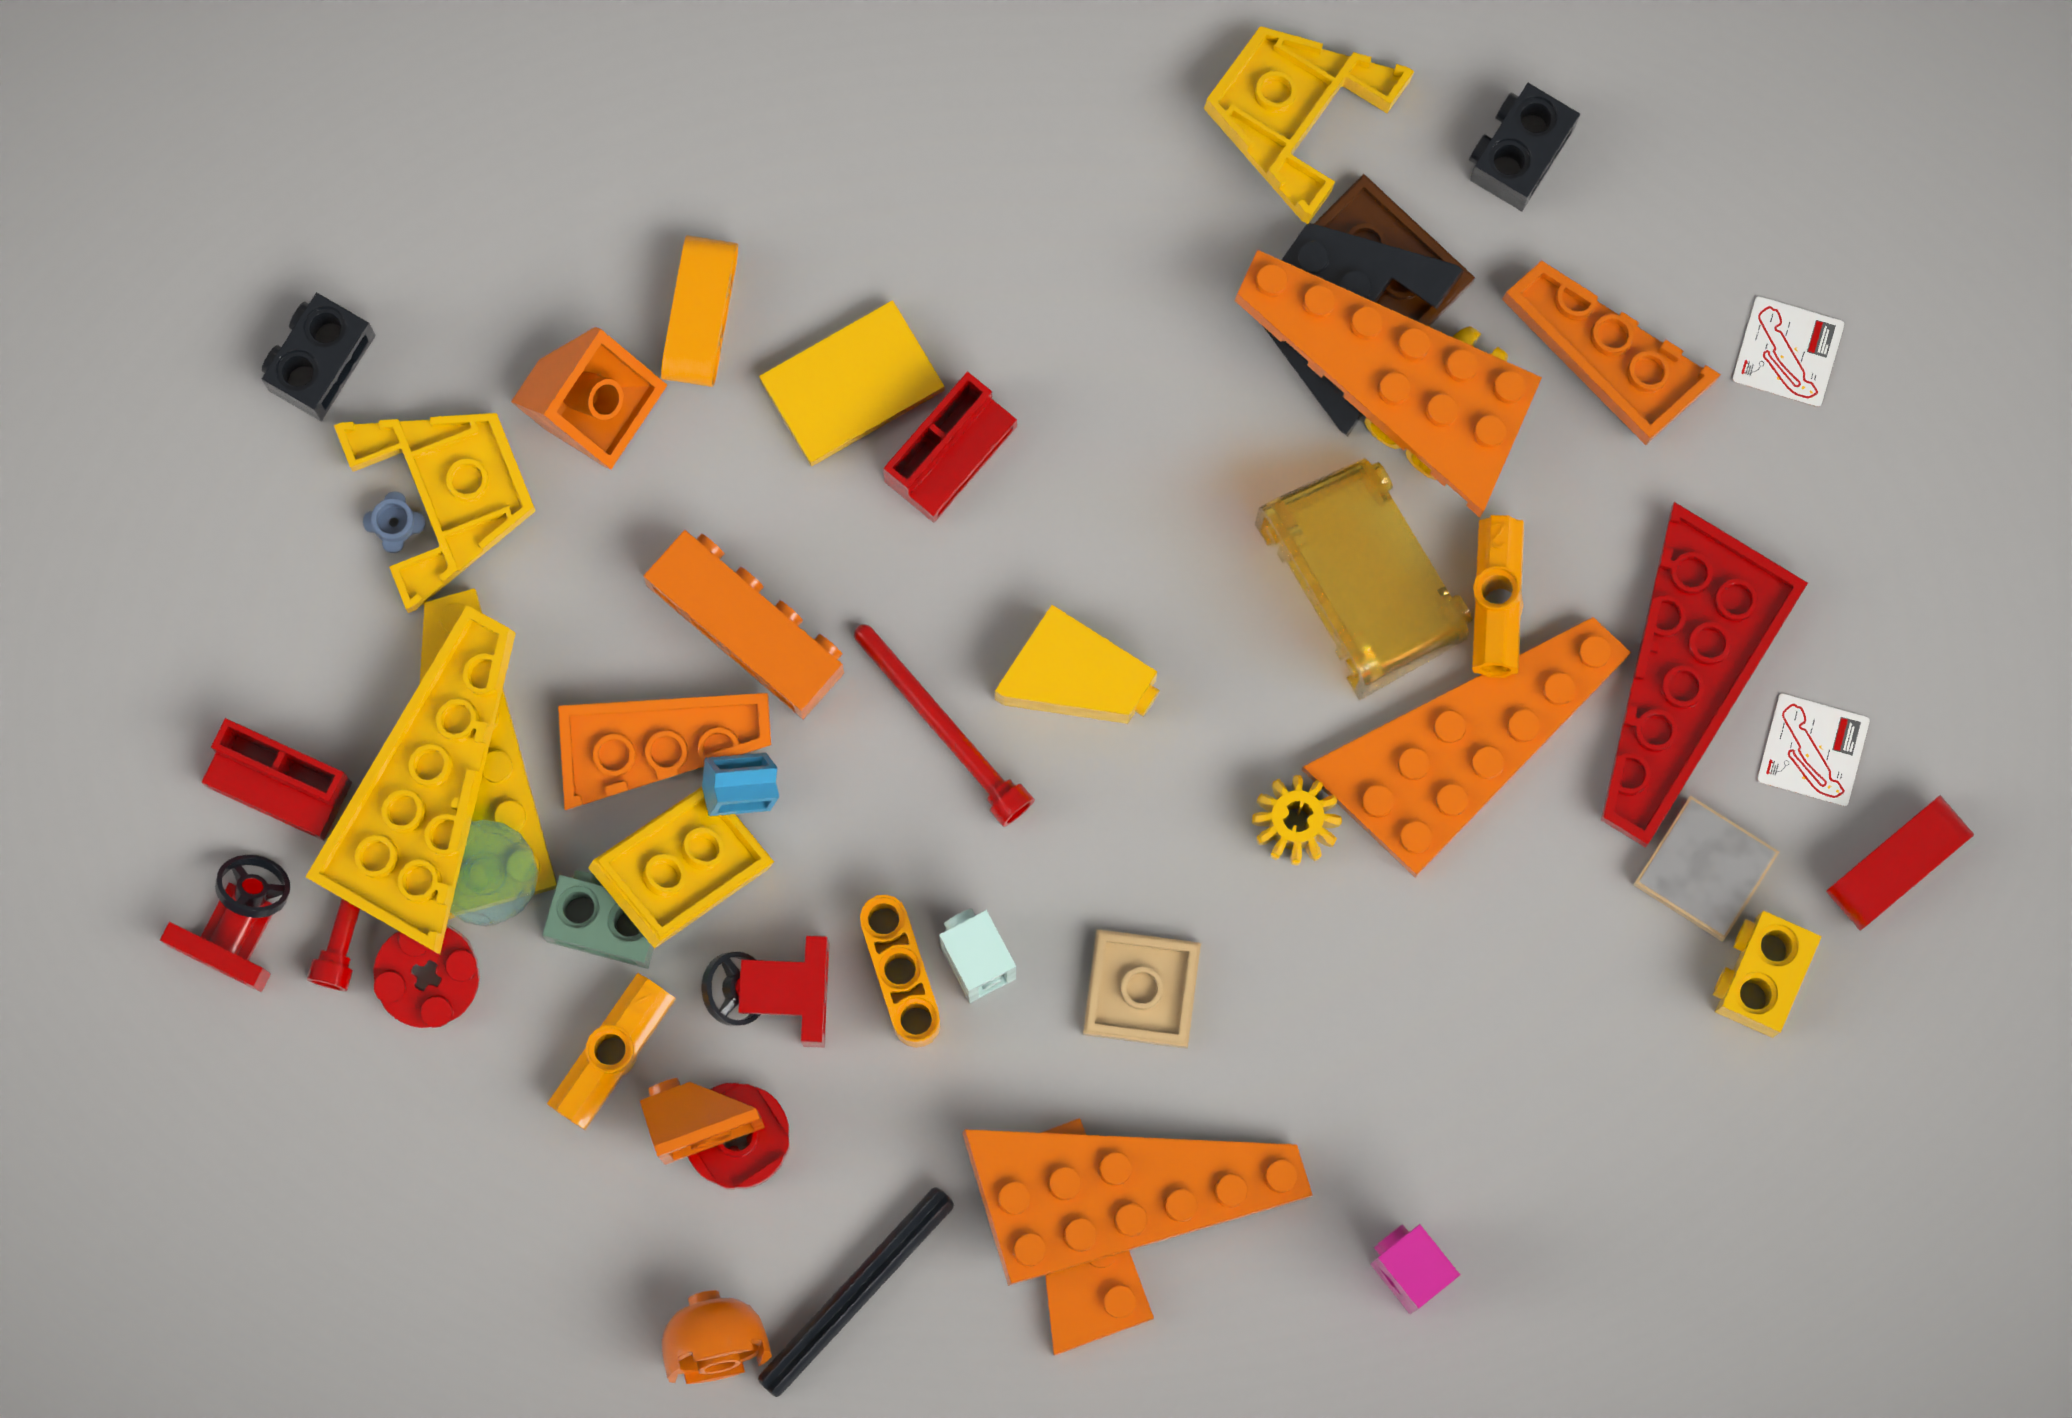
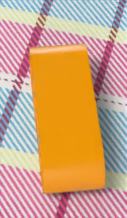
[661,235,738,387]
[860,894,940,1048]

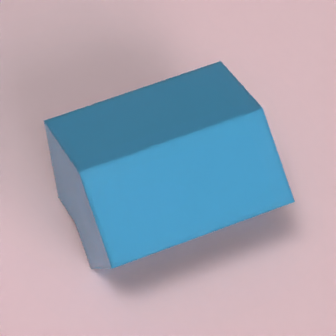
[702,753,779,816]

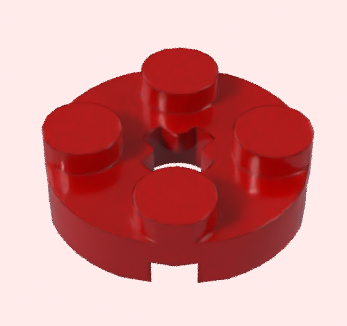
[373,925,480,1028]
[688,1083,790,1190]

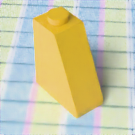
[995,605,1160,724]

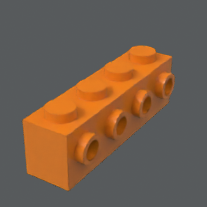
[643,530,844,720]

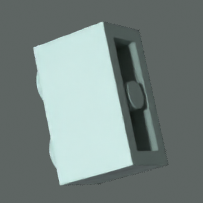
[939,909,1016,1003]

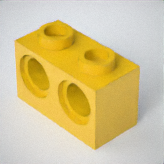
[1712,910,1822,1038]

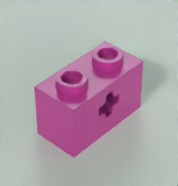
[1370,1224,1460,1314]

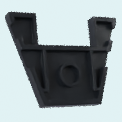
[1264,223,1464,437]

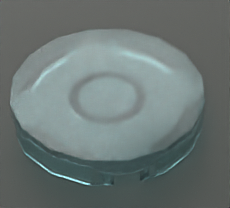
[450,820,538,927]

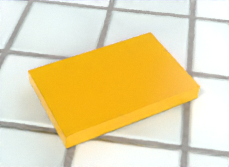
[759,300,945,467]
[588,787,774,949]

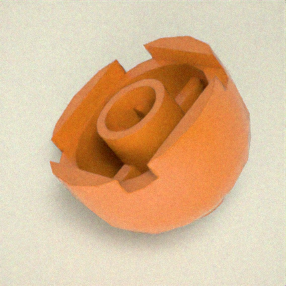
[662,1290,772,1384]

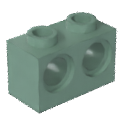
[542,870,654,969]

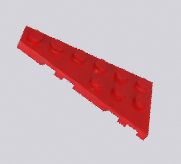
[1601,502,1808,848]

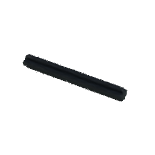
[758,1187,954,1397]

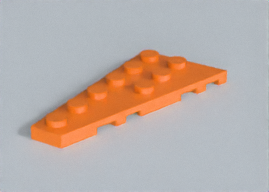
[1234,250,1542,518]
[1302,617,1631,877]
[962,1129,1313,1286]

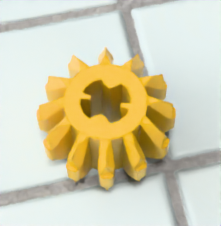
[1252,775,1342,866]

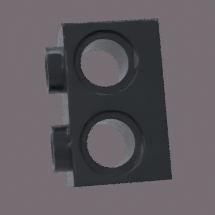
[1469,82,1580,212]
[261,292,376,422]

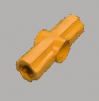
[1472,515,1524,678]
[547,973,676,1130]

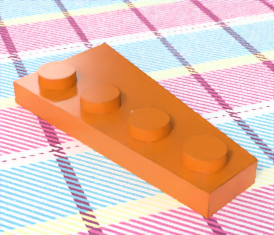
[1502,260,1721,445]
[558,693,772,810]
[1041,1118,1154,1356]

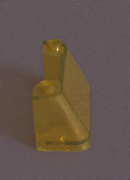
[1255,458,1473,701]

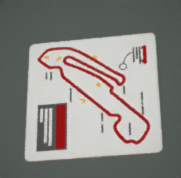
[1733,296,1844,407]
[1757,694,1870,806]

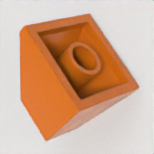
[511,327,667,470]
[639,1078,765,1165]

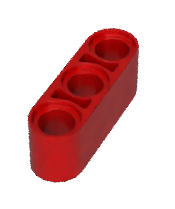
[1826,795,1975,931]

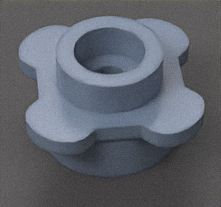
[363,491,426,553]

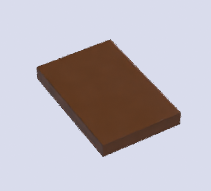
[1314,174,1475,327]

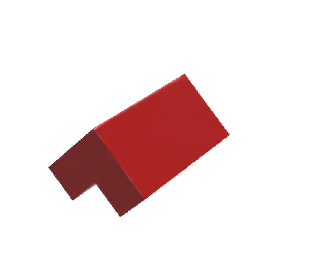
[883,371,1017,523]
[201,718,352,841]

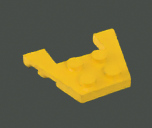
[1204,26,1414,224]
[334,413,536,613]

